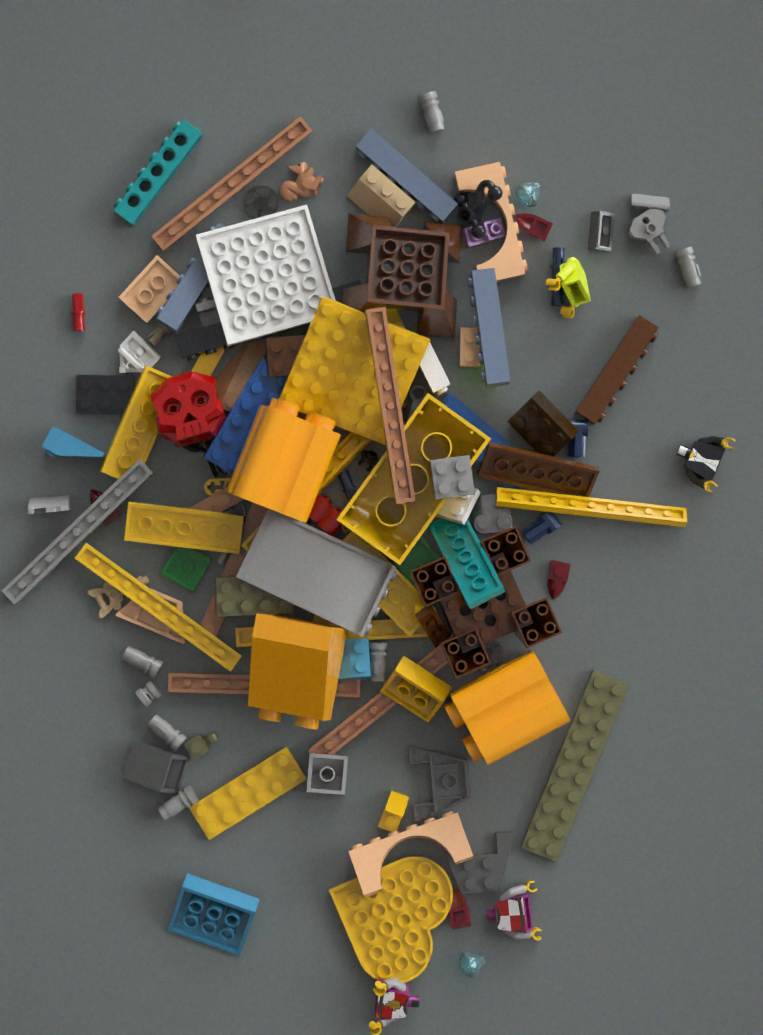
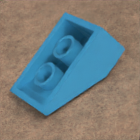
[42,426,106,458]
[338,638,371,682]

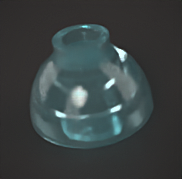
[516,182,541,207]
[460,952,485,978]

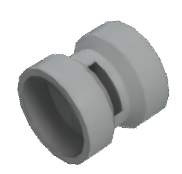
[135,680,162,707]

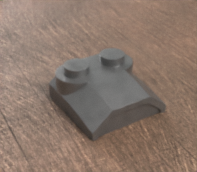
[472,494,512,534]

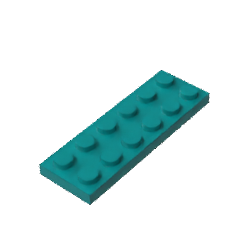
[429,519,505,609]

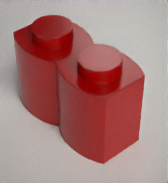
[309,494,343,536]

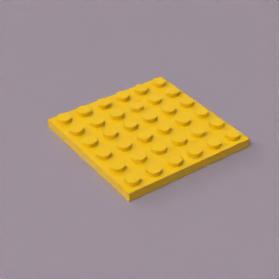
[279,296,430,445]

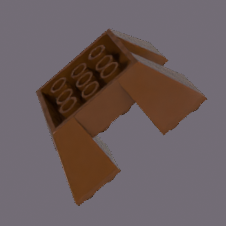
[342,213,462,338]
[409,526,562,679]

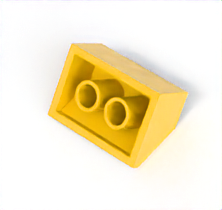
[380,656,452,723]

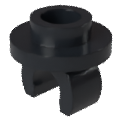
[358,450,379,471]

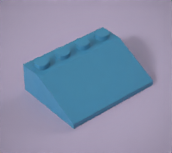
[167,873,260,956]

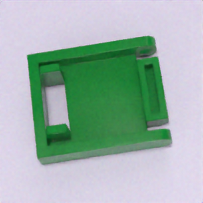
[392,536,439,589]

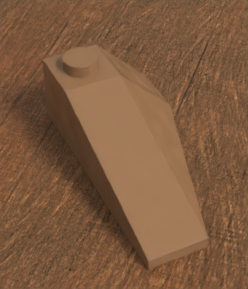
[203,339,267,412]

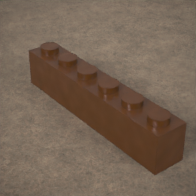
[575,315,659,424]

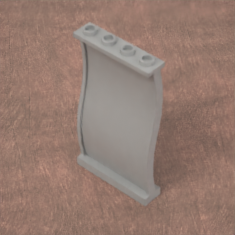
[236,508,397,637]

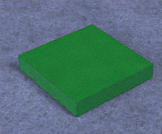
[161,547,213,593]

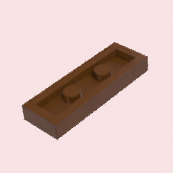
[415,605,451,647]

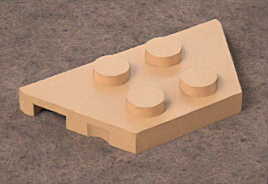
[116,587,185,644]

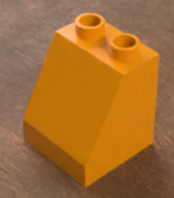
[248,613,348,729]

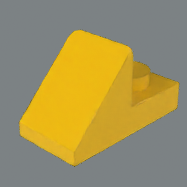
[378,790,409,832]

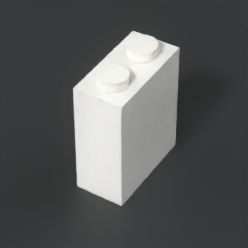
[419,343,450,396]

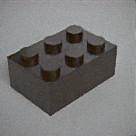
[507,390,579,457]

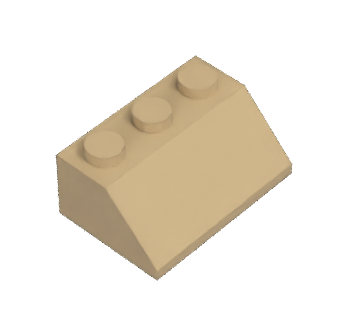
[347,165,415,227]

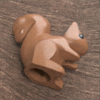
[279,162,324,202]

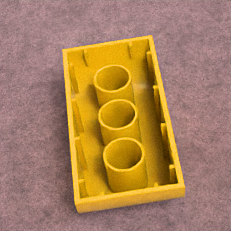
[337,393,491,565]

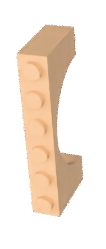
[454,162,528,282]
[348,811,473,897]

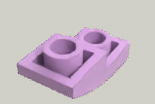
[462,218,506,248]

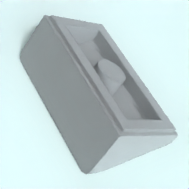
[630,194,670,212]

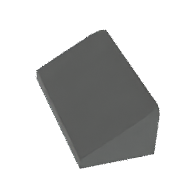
[588,211,615,252]

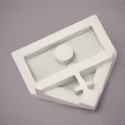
[118,331,162,373]

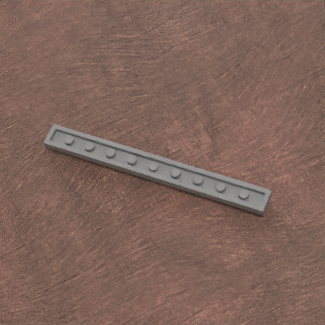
[2,459,154,605]

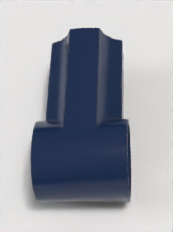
[568,419,589,457]
[522,512,562,544]

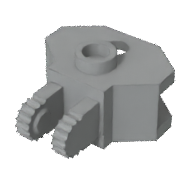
[628,209,670,255]

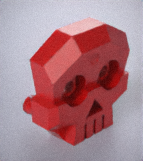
[150,371,226,447]

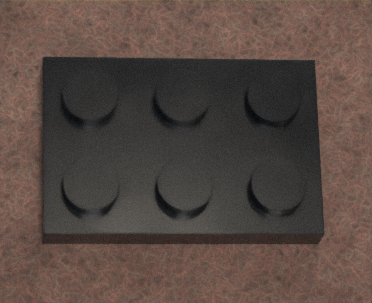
[76,375,135,414]

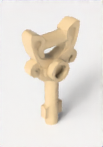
[87,575,150,618]

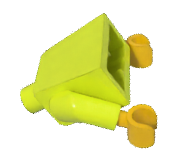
[545,257,591,319]

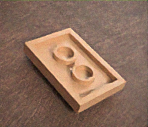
[118,255,180,324]

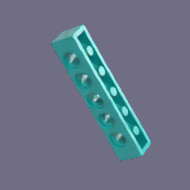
[114,119,203,227]

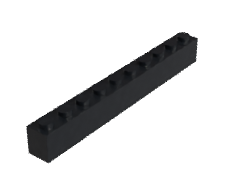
[176,280,361,361]

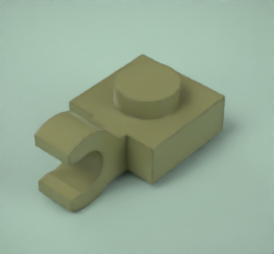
[183,732,218,760]

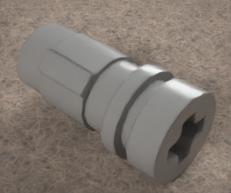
[418,91,445,133]
[674,246,701,288]
[369,641,388,681]
[122,646,164,679]
[147,714,187,752]
[157,785,199,820]

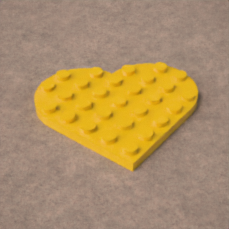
[329,856,453,983]

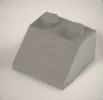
[306,753,348,796]

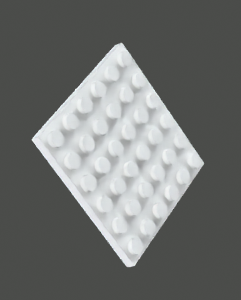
[196,205,336,346]

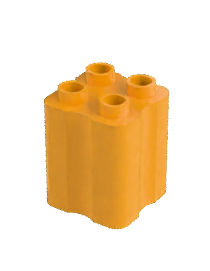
[226,398,341,523]
[444,650,571,765]

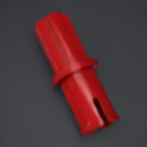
[71,293,86,332]

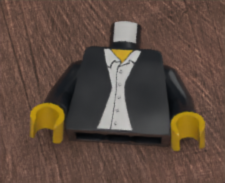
[676,436,735,494]

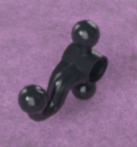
[454,180,503,239]

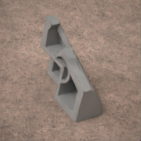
[28,494,71,514]

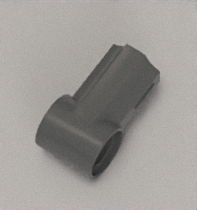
[403,385,427,420]

